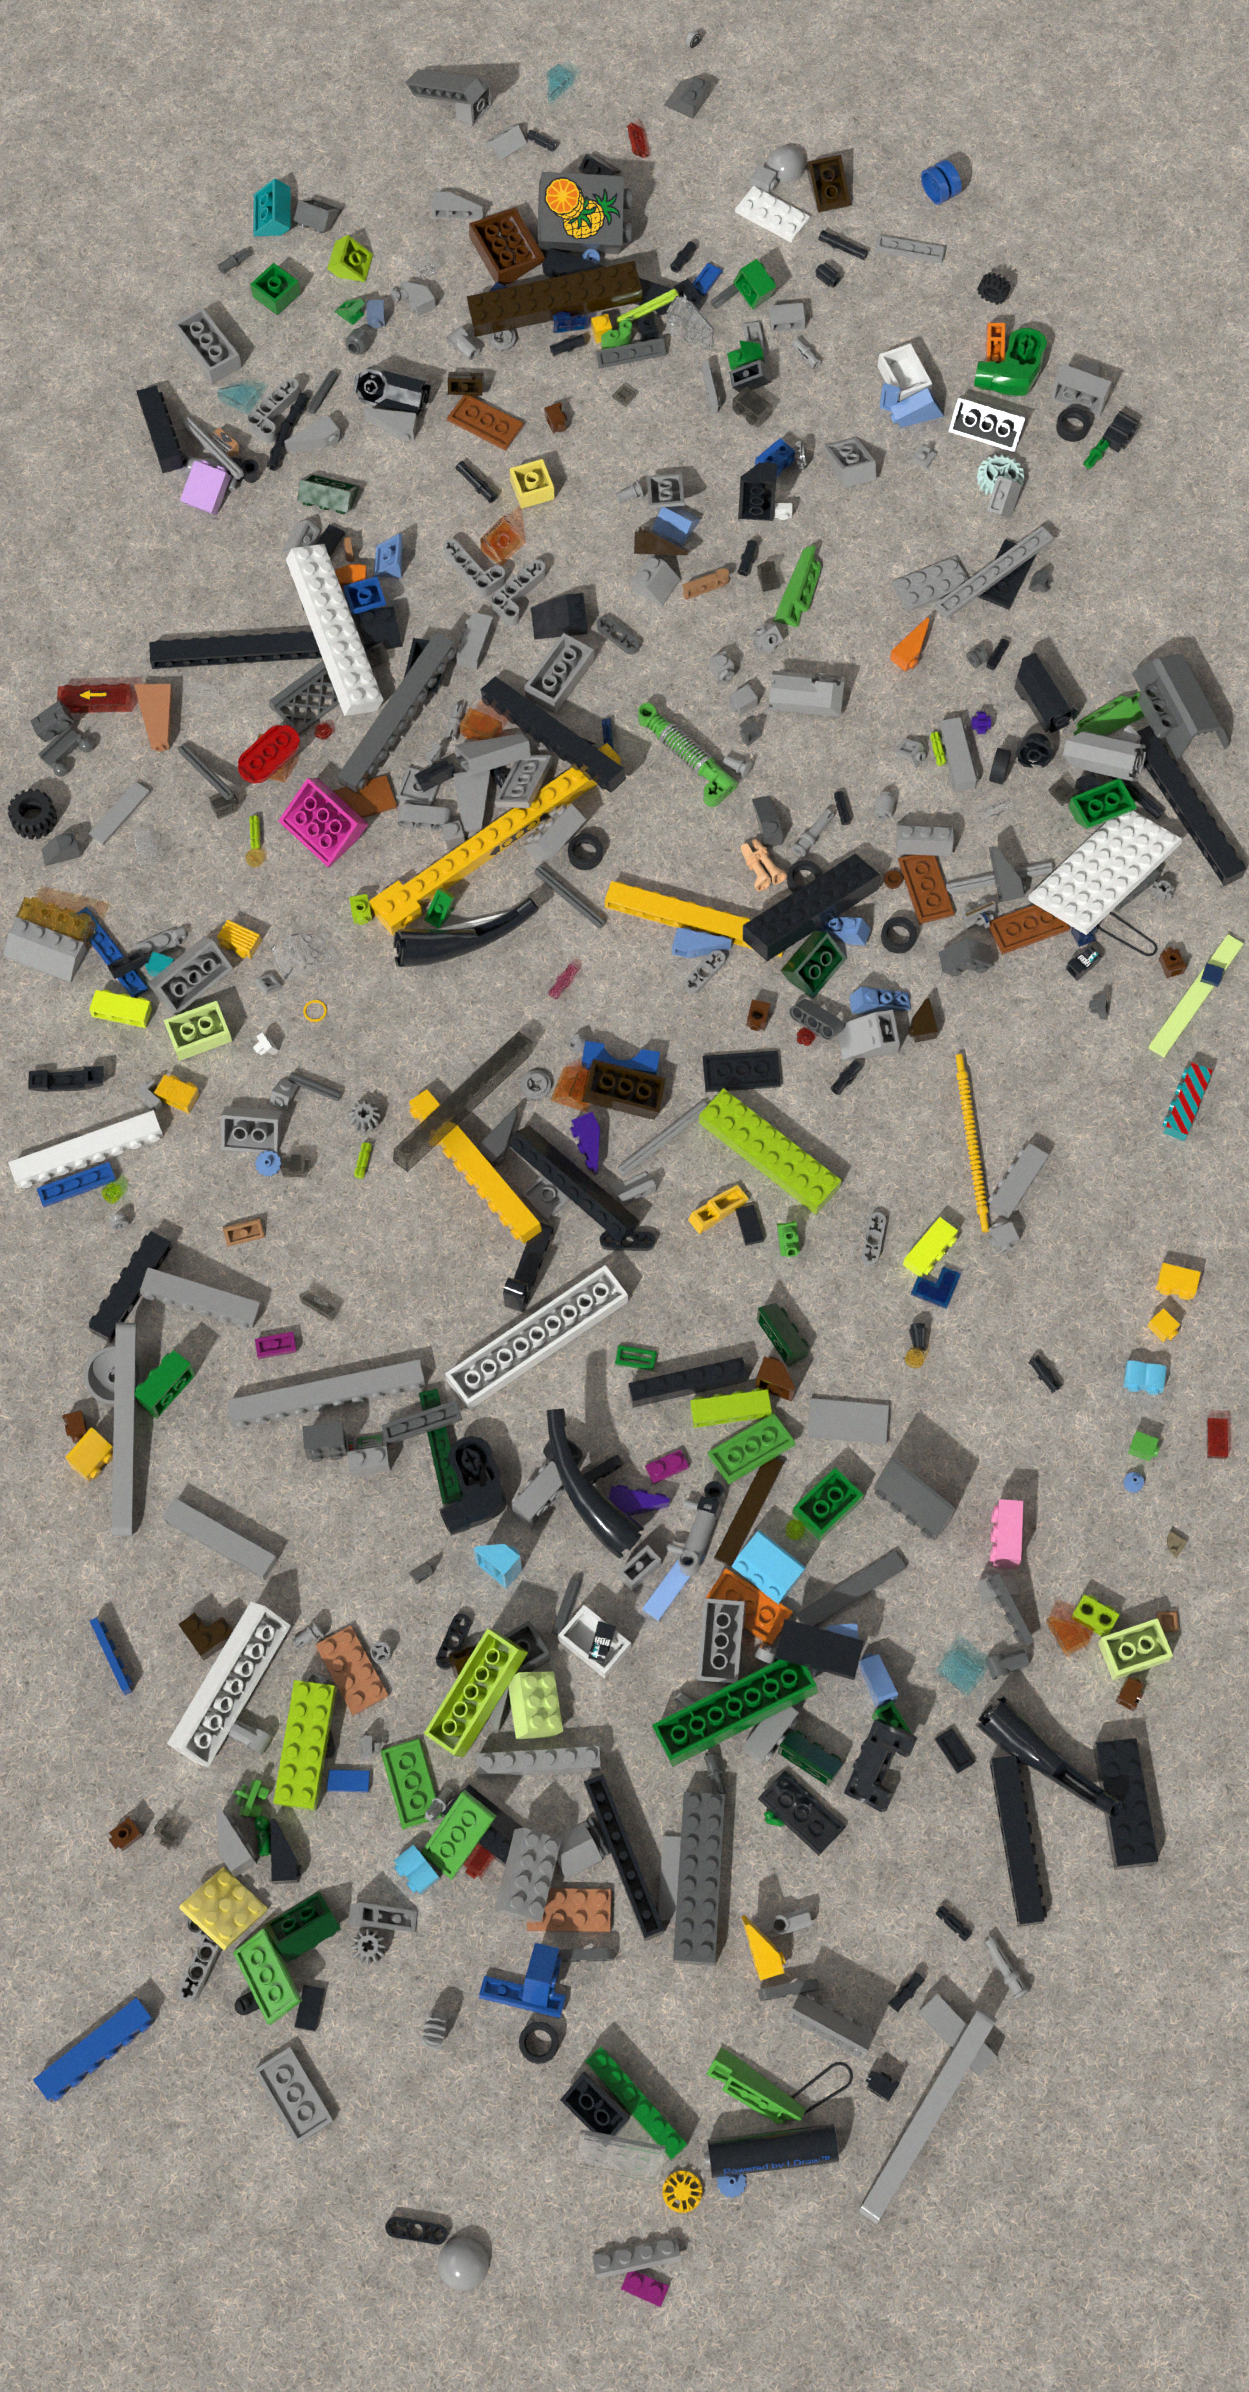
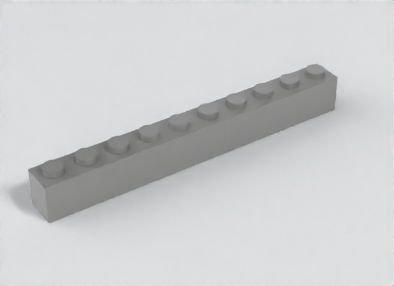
[226,1359,425,1429]

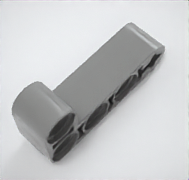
[247,378,300,443]
[443,539,506,597]
[491,560,546,626]
[178,1918,221,2004]

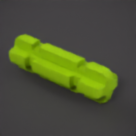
[930,732,947,766]
[249,815,261,850]
[354,1142,372,1179]

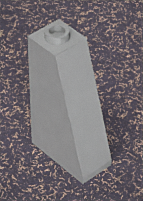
[455,734,532,776]
[453,770,491,839]

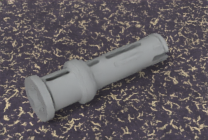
[791,809,834,858]
[983,1937,1030,2000]

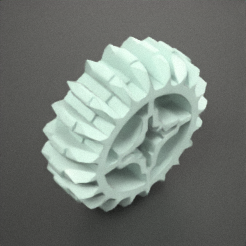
[977,454,1024,495]

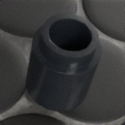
[815,263,841,288]

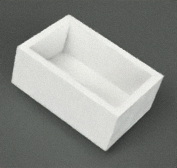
[878,343,932,402]
[558,1605,631,1679]

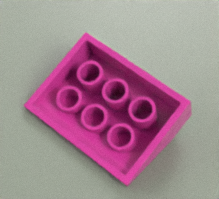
[278,778,369,867]

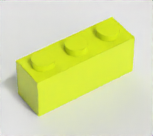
[89,990,152,1028]
[903,1217,958,1278]

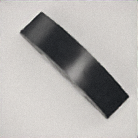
[28,1066,104,1092]

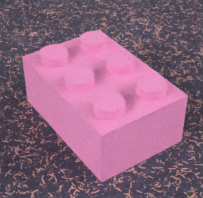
[989,1499,1023,1569]

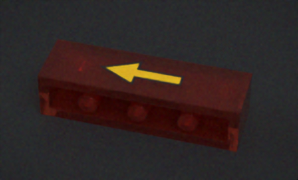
[57,683,132,713]

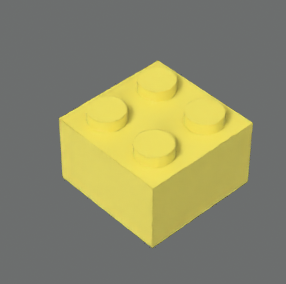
[509,459,554,509]

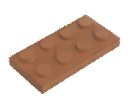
[315,1626,389,1716]
[527,1888,611,1932]

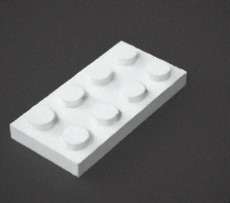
[735,186,810,243]

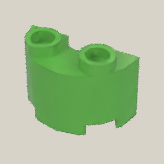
[601,318,632,348]

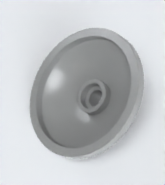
[84,1346,144,1405]

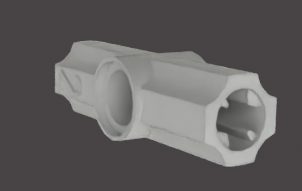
[755,1908,813,1939]

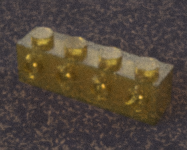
[16,897,96,945]

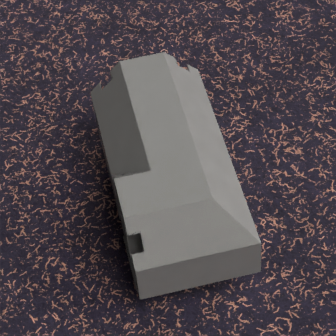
[768,671,845,717]
[1063,732,1146,781]

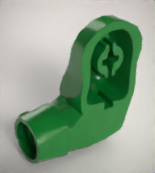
[974,328,1047,397]

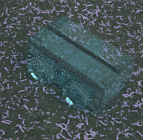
[936,1650,984,1697]

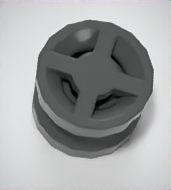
[966,646,989,668]

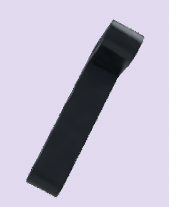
[503,1223,554,1312]

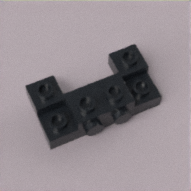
[844,1719,918,1812]

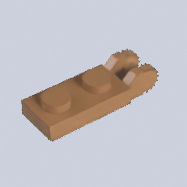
[683,568,729,600]

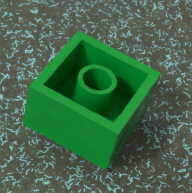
[733,258,777,309]
[250,262,301,315]

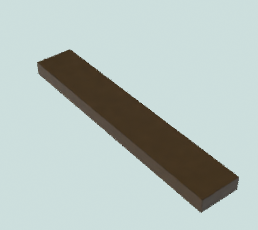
[714,1458,784,1567]

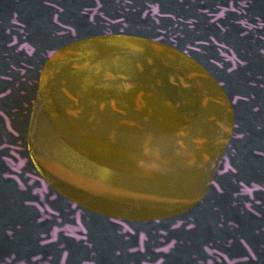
[245,849,264,868]
[905,1348,925,1368]

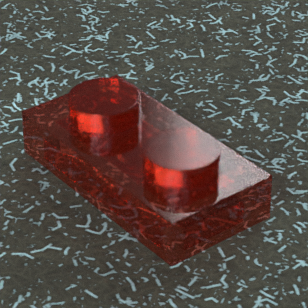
[627,122,649,158]
[1206,1418,1228,1459]

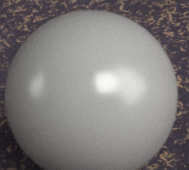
[766,146,806,183]
[437,2237,489,2291]

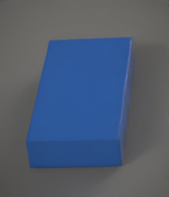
[692,263,722,297]
[327,1770,370,1792]

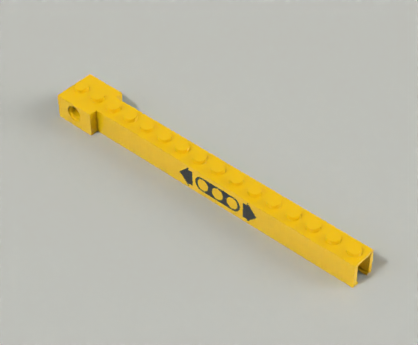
[369,743,621,936]

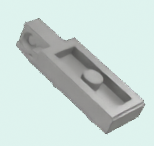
[135,928,187,959]

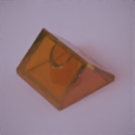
[480,515,525,566]
[551,1066,590,1112]

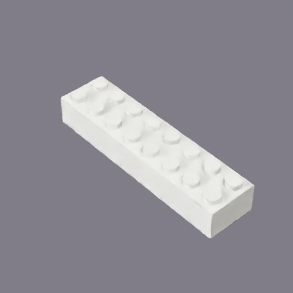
[167,1602,291,1768]

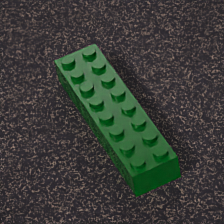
[652,1660,818,1767]

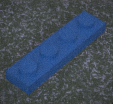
[36,1162,116,1208]
[90,1617,133,1696]
[479,1976,566,2018]

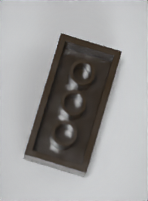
[582,1059,666,1120]

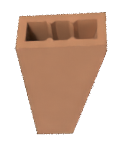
[135,684,173,752]

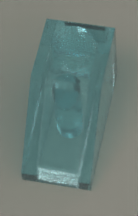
[547,64,573,105]
[217,384,259,415]

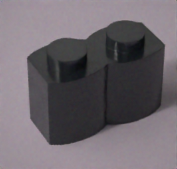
[1102,411,1139,453]

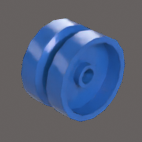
[921,159,962,205]

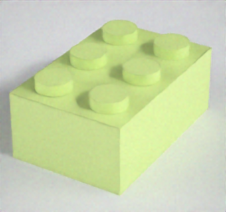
[163,1001,232,1061]
[1098,1618,1173,1681]
[508,1671,563,1739]

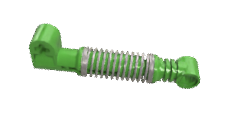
[638,703,738,807]

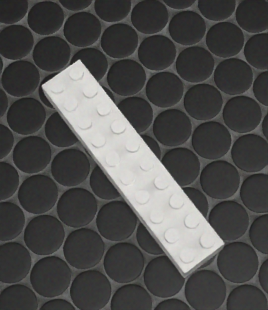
[286,544,383,716]
[445,1265,628,1411]

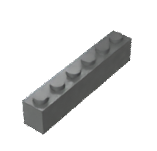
[405,69,485,105]

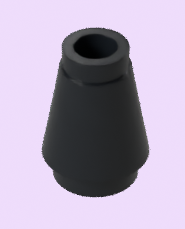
[909,1323,928,1352]

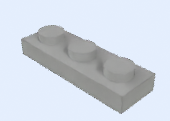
[701,361,721,414]

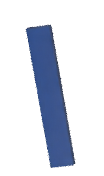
[71,907,149,998]

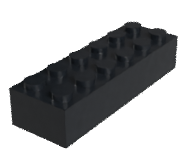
[1093,1738,1159,1870]

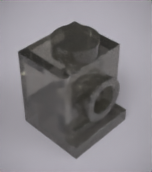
[281,1153,310,1178]

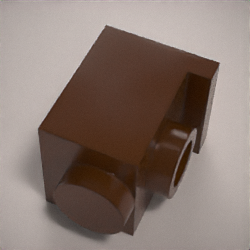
[544,402,567,433]
[1159,947,1187,979]
[62,1410,87,1443]
[1115,1677,1144,1712]
[109,1817,143,1851]

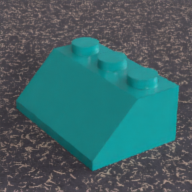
[253,178,291,236]

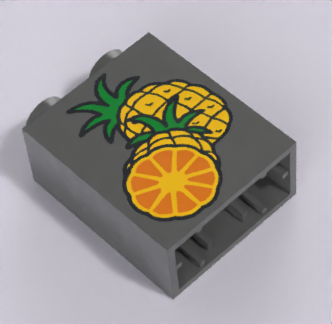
[538,172,632,254]

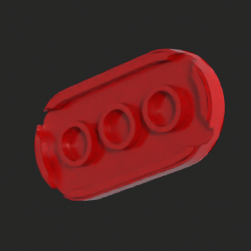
[238,725,300,784]

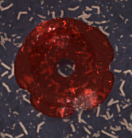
[314,723,332,740]
[797,1028,815,1046]

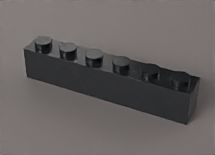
[136,386,184,473]
[89,1231,173,1343]
[628,1357,748,1408]

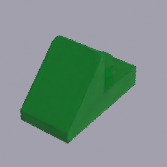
[334,298,365,325]
[727,340,764,370]
[424,887,456,929]

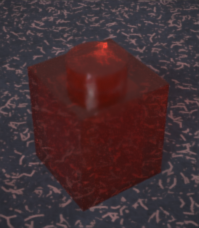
[463,1845,495,1880]

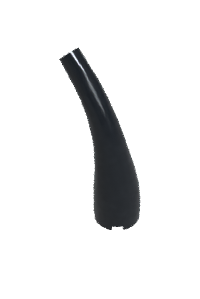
[393,897,539,967]
[546,1408,644,1559]
[975,1695,1122,1818]

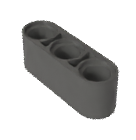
[789,999,844,1040]

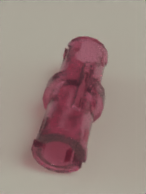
[547,964,578,1000]

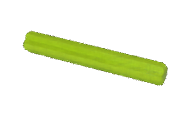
[616,289,679,326]

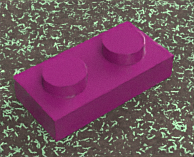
[255,1332,297,1359]
[645,1449,689,1485]
[621,2271,669,2307]

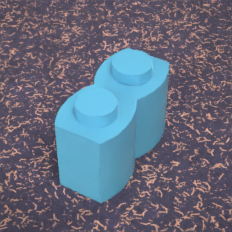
[1123,1361,1167,1395]
[393,1845,440,1895]

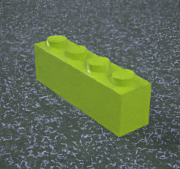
[690,1388,772,1428]

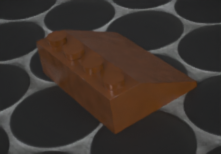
[469,207,545,285]

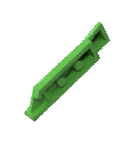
[774,545,821,627]
[1073,692,1145,736]
[706,2047,806,2124]

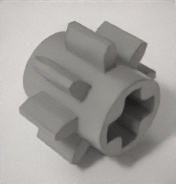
[1150,879,1175,903]

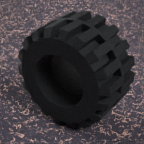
[8,789,57,840]

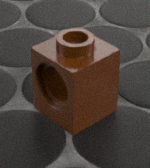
[746,999,770,1031]

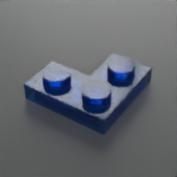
[552,312,588,333]
[910,1267,961,1309]

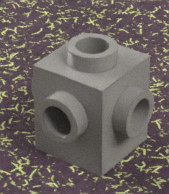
[751,624,783,653]

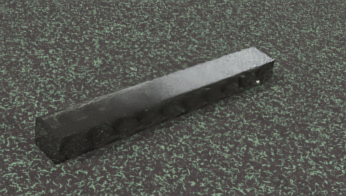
[393,1031,533,1172]

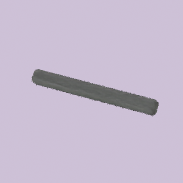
[178,744,234,800]
[534,866,606,929]

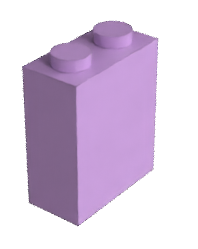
[180,460,231,515]

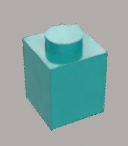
[145,951,174,977]

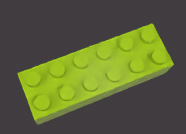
[423,1628,528,1758]
[273,1680,337,1811]

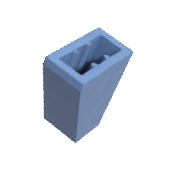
[890,387,944,428]
[858,1653,898,1710]

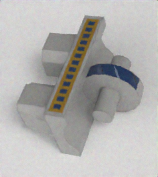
[962,899,997,930]

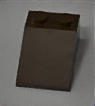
[806,154,851,213]
[634,526,688,555]

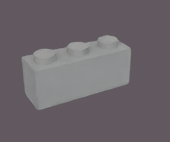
[454,611,493,670]
[742,1707,799,1765]

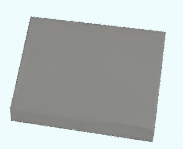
[556,1823,602,1879]

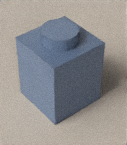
[366,300,385,328]

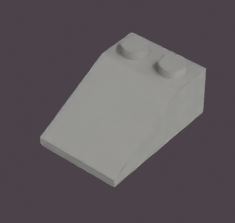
[824,437,876,488]
[647,473,685,508]

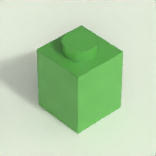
[1128,1431,1160,1462]

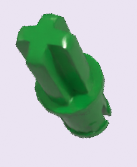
[1083,439,1109,469]

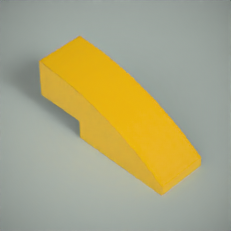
[688,1185,749,1234]

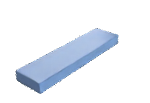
[642,1555,705,1621]

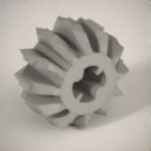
[348,1100,381,1133]
[351,1929,387,1966]
[421,2012,447,2049]

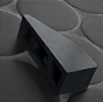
[271,1818,302,1884]

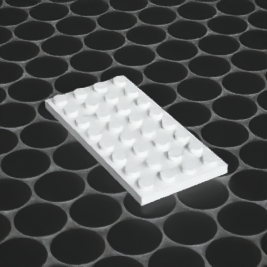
[1029,811,1182,935]

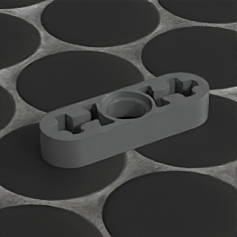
[597,616,639,655]
[558,1948,614,1962]
[758,1979,820,2001]

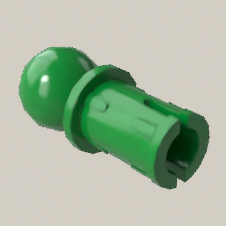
[254,1816,271,1856]

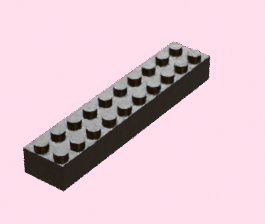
[466,261,643,337]

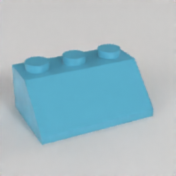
[731,1530,806,1604]
[474,1544,522,1589]

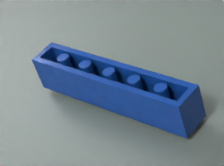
[33,1997,154,2102]

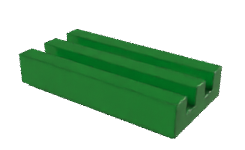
[615,1345,657,1371]

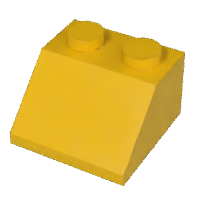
[65,1427,113,1482]

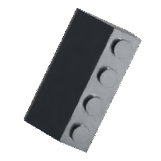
[738,462,777,521]
[442,1785,523,1866]

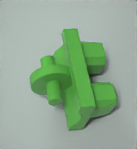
[777,1220,800,1257]
[232,1779,269,1818]

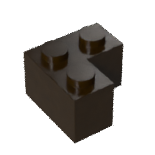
[178,1613,233,1661]

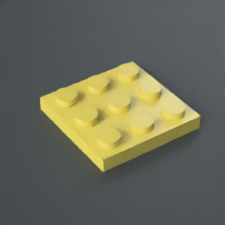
[179,1867,268,1951]

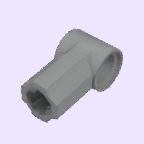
[446,327,480,360]
[228,1720,273,1756]

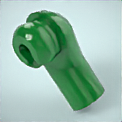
[764,1810,785,1827]

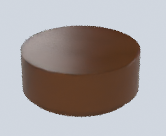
[884,870,902,889]

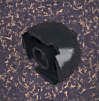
[1016,733,1053,768]

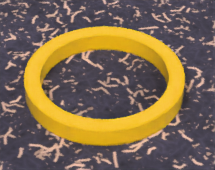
[303,1000,327,1022]

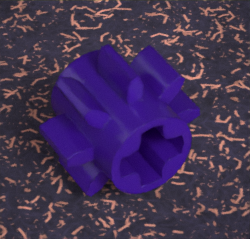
[971,711,991,734]

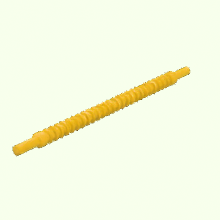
[956,1054,989,1233]

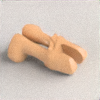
[741,839,787,892]

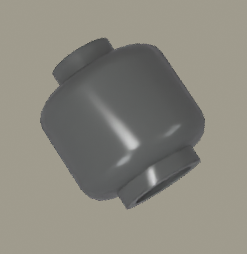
[345,328,371,355]

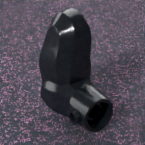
[439,1436,506,1536]

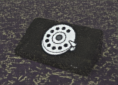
[299,1291,340,1321]

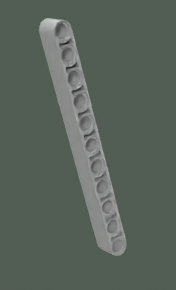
[112,1323,137,1536]
[859,2008,997,2224]

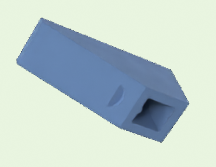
[815,917,871,945]
[672,927,732,958]
[849,987,911,1015]

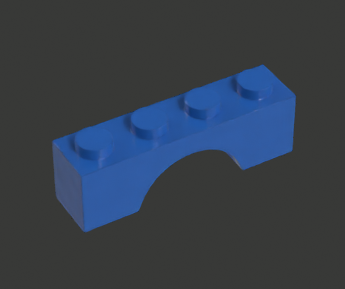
[582,1041,660,1076]

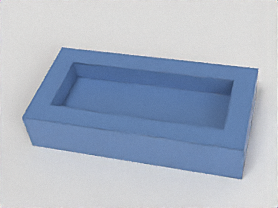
[880,383,901,412]

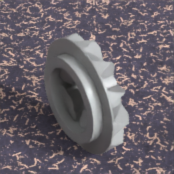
[488,330,516,351]
[795,441,808,469]
[521,1071,551,1100]

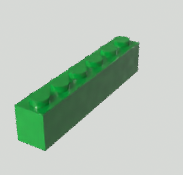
[585,2047,687,2161]

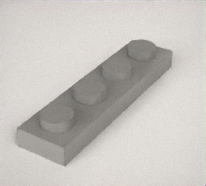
[592,2237,681,2279]

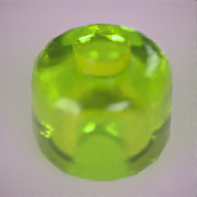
[101,1182,123,1204]
[785,1520,805,1541]

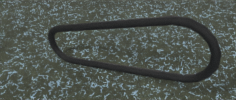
[1096,912,1157,956]
[791,2062,853,2115]

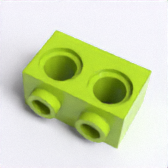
[1070,1594,1120,1637]

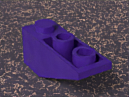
[570,1112,600,1175]
[609,1485,670,1516]

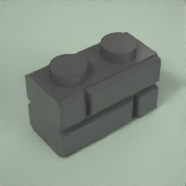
[30,700,74,742]

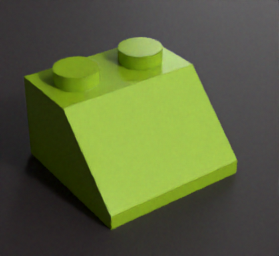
[327,235,373,282]

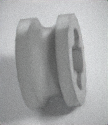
[110,1213,129,1230]

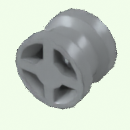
[370,1641,391,1664]

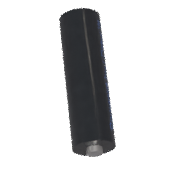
[703,2124,839,2178]

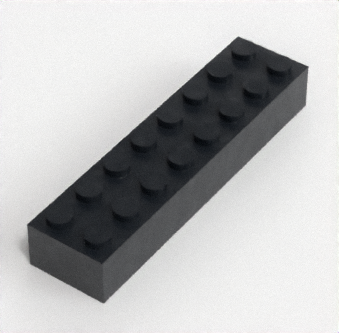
[743,854,880,961]

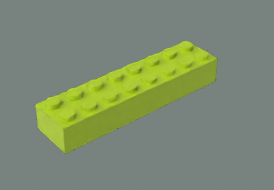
[699,1088,842,1215]

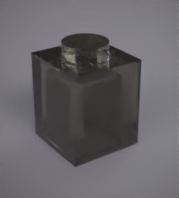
[209,793,239,819]

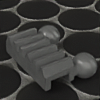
[38,726,94,777]

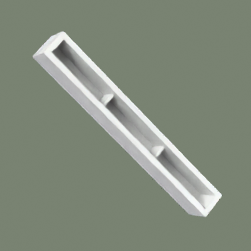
[8,1110,163,1188]

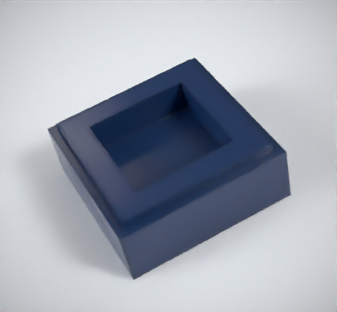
[1200,963,1224,987]

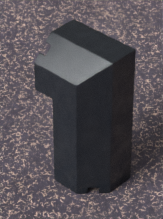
[353,365,431,416]
[1014,653,1079,733]

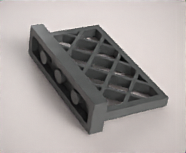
[269,661,340,735]

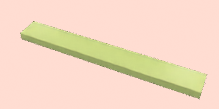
[1148,934,1243,1058]

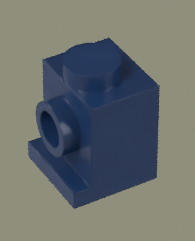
[1071,926,1097,947]

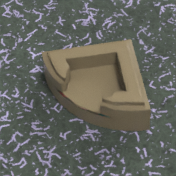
[1167,1530,1188,1558]

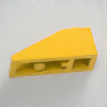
[741,1915,786,1981]

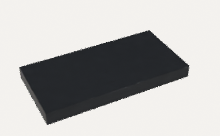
[978,539,1037,610]
[702,1051,781,1092]
[775,1619,864,1680]
[758,1771,846,1856]

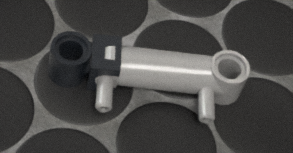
[175,453,260,491]
[667,1481,726,1576]

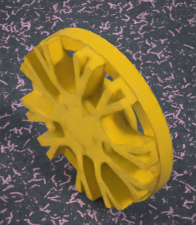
[662,2171,703,2213]

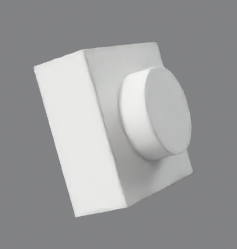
[774,503,792,520]

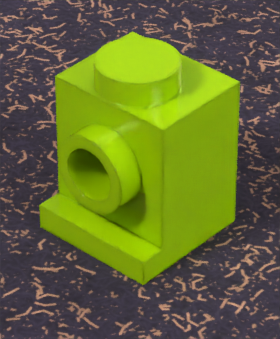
[349,894,372,925]

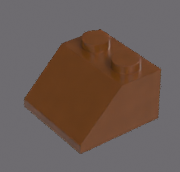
[755,1356,795,1402]

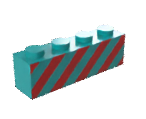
[1162,1062,1213,1141]

